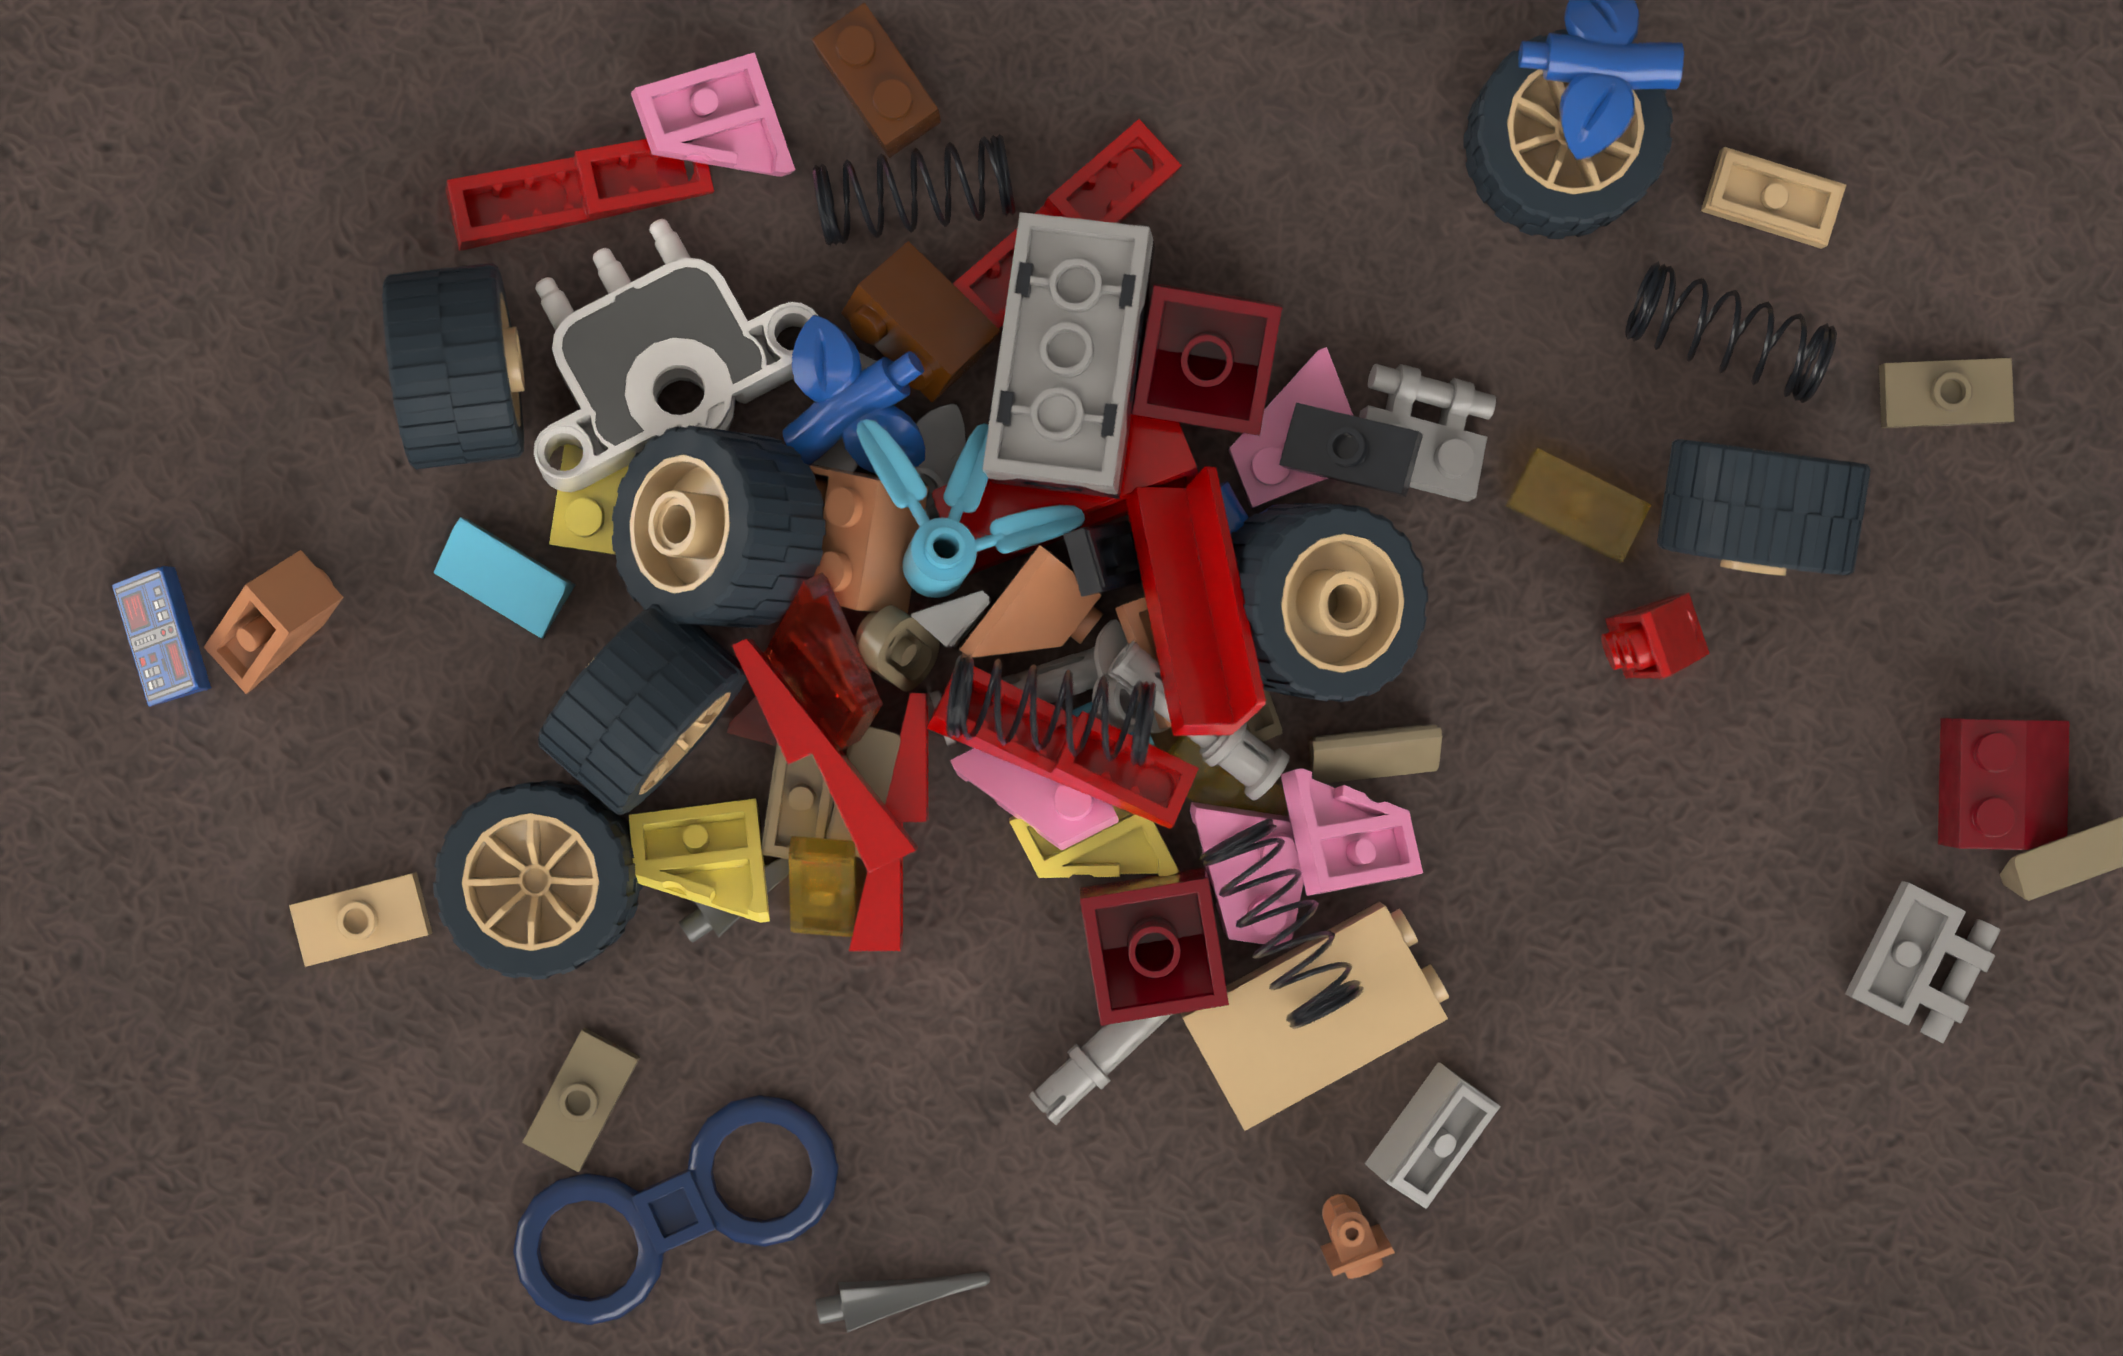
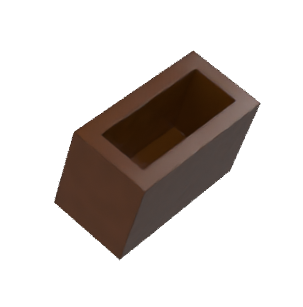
[811,2,941,158]
[841,241,1000,403]

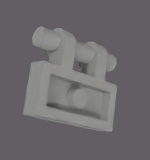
[1359,364,1496,502]
[1845,881,2001,1044]

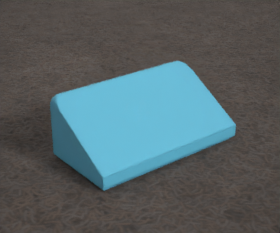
[433,517,575,639]

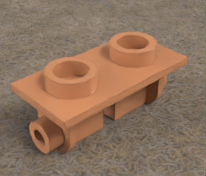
[1320,1194,1395,1279]

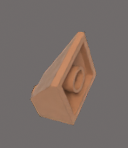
[959,546,1103,658]

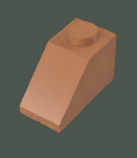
[204,550,344,694]

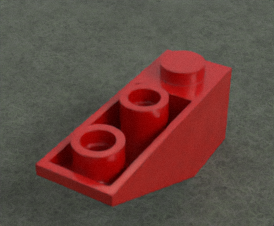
[1601,593,1710,679]

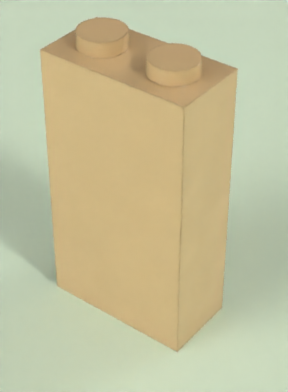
[1181,901,1449,1131]

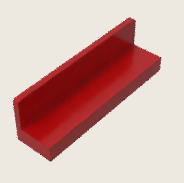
[932,414,1198,576]
[1126,467,1266,736]

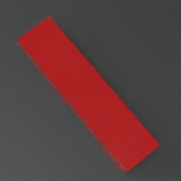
[953,119,1182,335]
[446,139,714,251]
[732,638,918,873]
[926,666,1199,829]
[849,693,929,951]

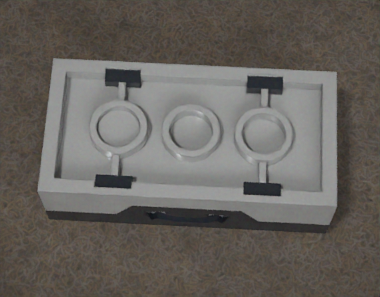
[982,212,1155,499]

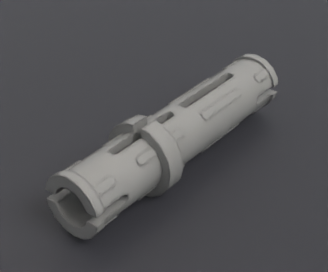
[1028,1015,1171,1125]

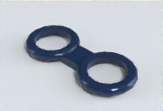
[513,1095,839,1325]

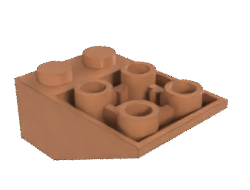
[802,464,929,613]

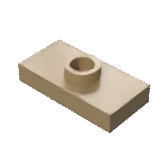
[1701,147,1846,249]
[289,872,432,967]

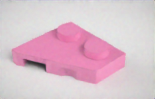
[631,52,795,177]
[1228,347,1353,508]
[950,708,1119,851]
[1280,768,1423,896]
[1190,802,1304,948]

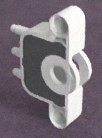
[534,219,818,492]

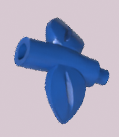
[1519,0,1684,160]
[783,315,925,473]

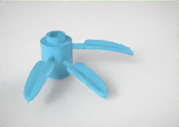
[856,419,1085,598]

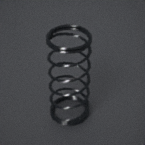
[813,134,1016,246]
[1625,261,1837,403]
[946,653,1156,767]
[1200,818,1364,1029]

